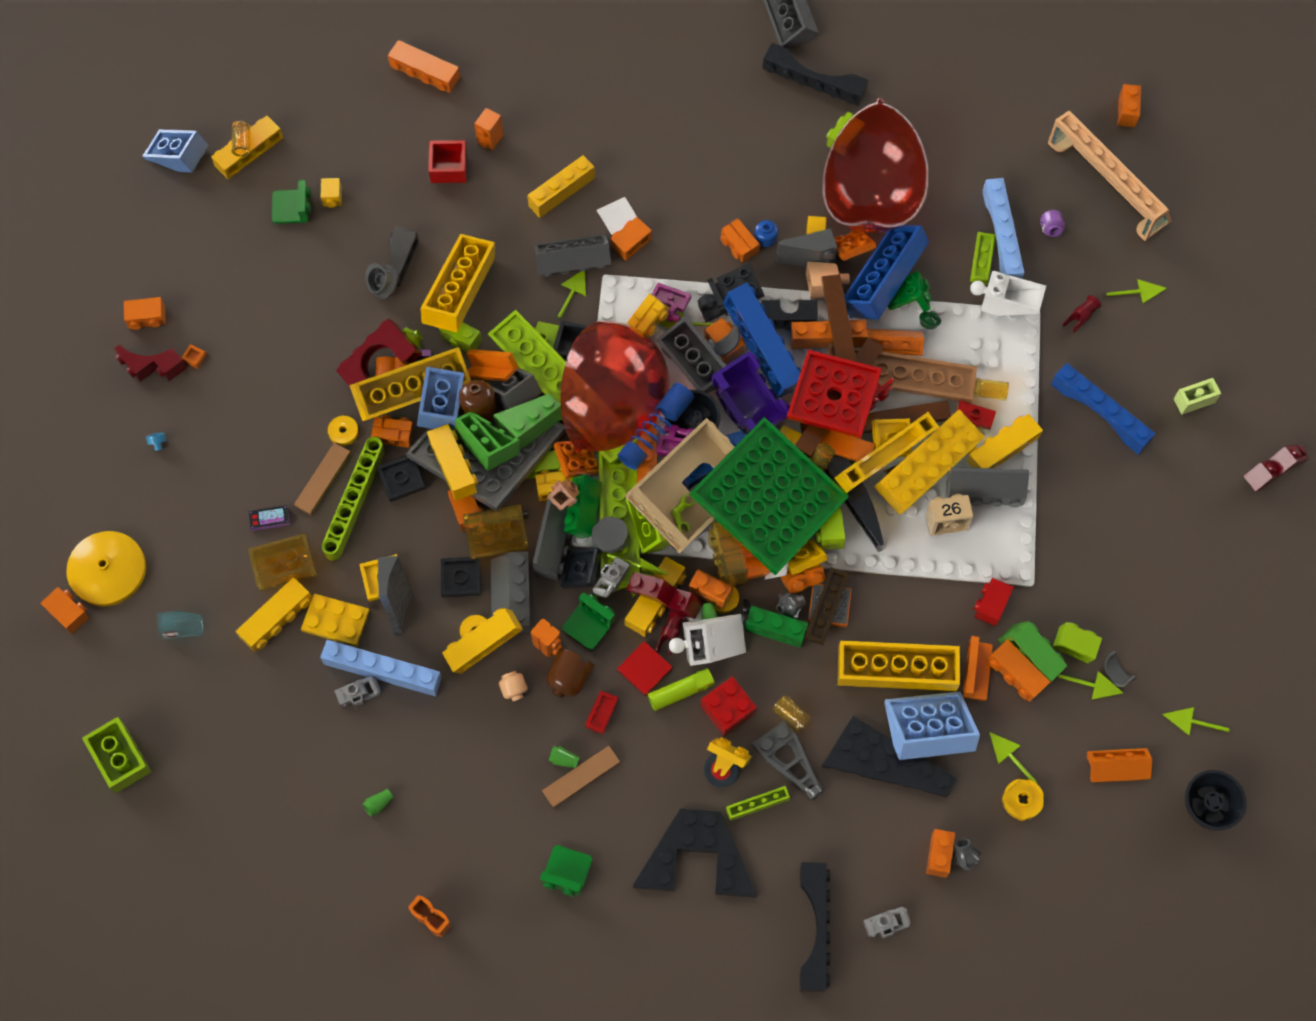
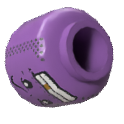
[1040,210,1066,237]

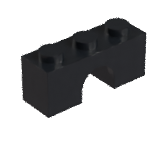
[761,300,818,330]

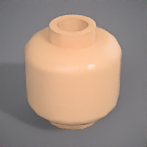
[499,671,528,701]

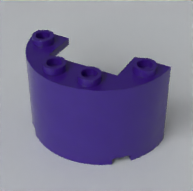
[712,351,790,435]

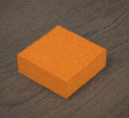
[181,344,207,369]

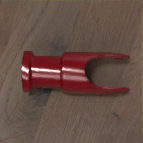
[1063,295,1101,333]
[656,611,685,657]

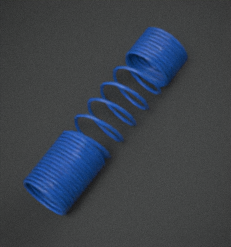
[618,383,694,470]

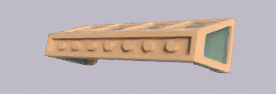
[1048,111,1172,241]

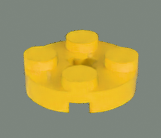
[1002,779,1044,821]

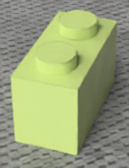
[1174,378,1221,415]

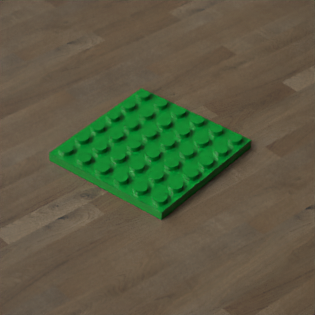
[689,417,849,576]

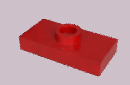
[957,400,996,430]
[585,690,619,735]

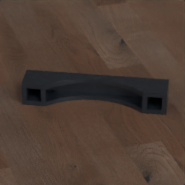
[763,43,868,106]
[800,862,830,992]

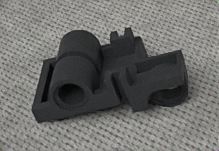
[698,263,765,323]

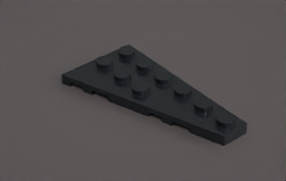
[822,716,957,797]

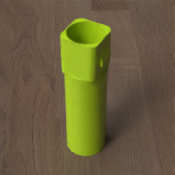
[647,668,715,711]

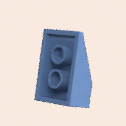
[142,130,209,173]
[417,367,464,430]

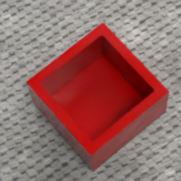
[428,140,467,183]
[700,676,757,737]

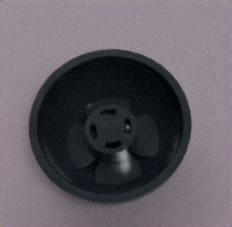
[664,390,721,439]
[1184,770,1247,831]

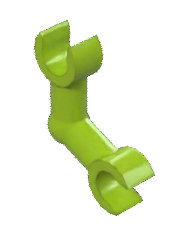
[671,494,694,533]

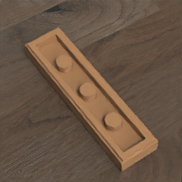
[294,443,351,515]
[542,746,620,809]

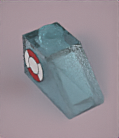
[157,611,203,639]

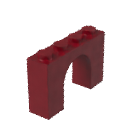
[336,318,423,387]

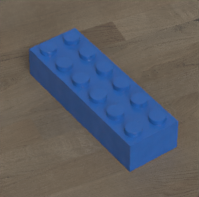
[844,225,929,320]
[723,283,801,399]

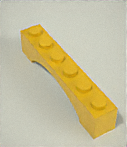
[834,412,939,493]

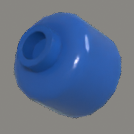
[754,220,778,247]

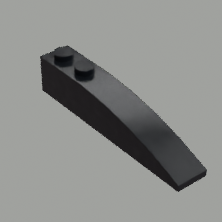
[816,451,884,552]

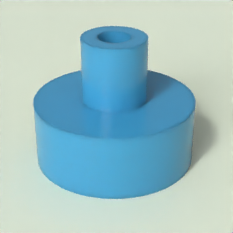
[146,432,166,451]

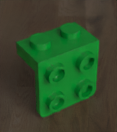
[272,180,311,224]
[887,271,932,312]
[562,592,615,650]
[540,845,592,897]

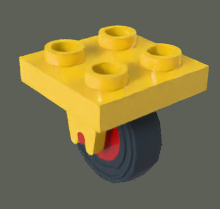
[704,737,752,787]

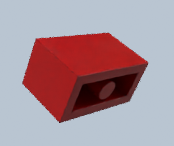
[974,578,1014,627]

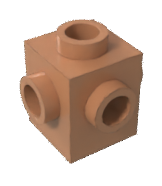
[547,478,580,511]

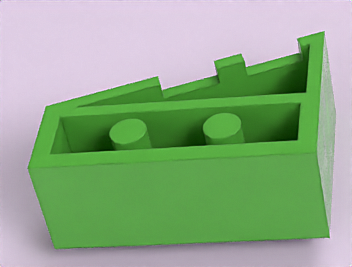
[493,394,564,450]
[455,412,520,471]
[998,621,1067,682]

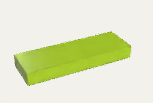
[970,232,996,285]

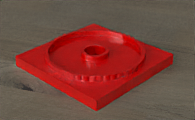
[787,349,882,438]

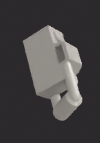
[593,557,630,598]
[334,676,381,708]
[863,907,911,939]

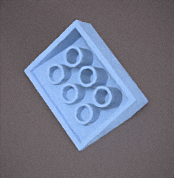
[884,691,980,760]

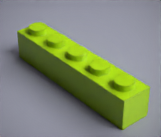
[726,786,790,821]

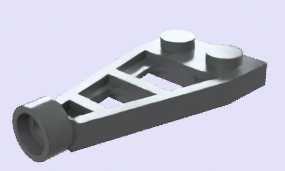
[752,720,824,800]

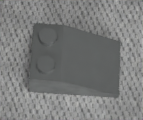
[776,228,837,267]
[480,368,542,410]

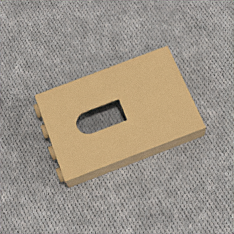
[625,418,734,553]

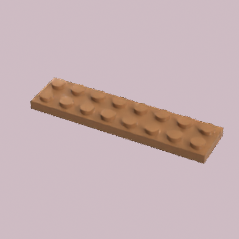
[827,343,977,403]

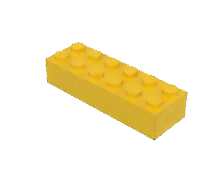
[421,234,495,332]
[349,347,471,421]
[874,409,985,515]
[838,641,960,691]

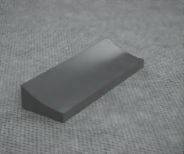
[378,556,413,634]

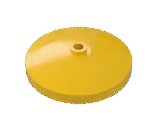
[66,531,146,606]

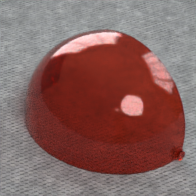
[823,98,929,233]
[561,321,670,452]

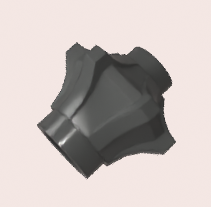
[776,592,806,619]
[951,838,982,870]

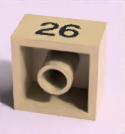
[925,494,974,536]

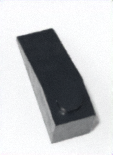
[389,227,419,287]

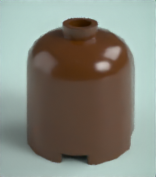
[459,380,499,422]
[546,648,595,698]

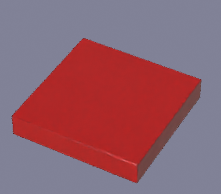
[617,641,673,696]

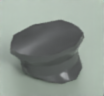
[365,263,399,299]
[592,517,631,554]

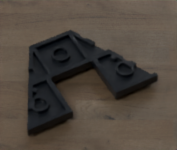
[633,809,757,898]

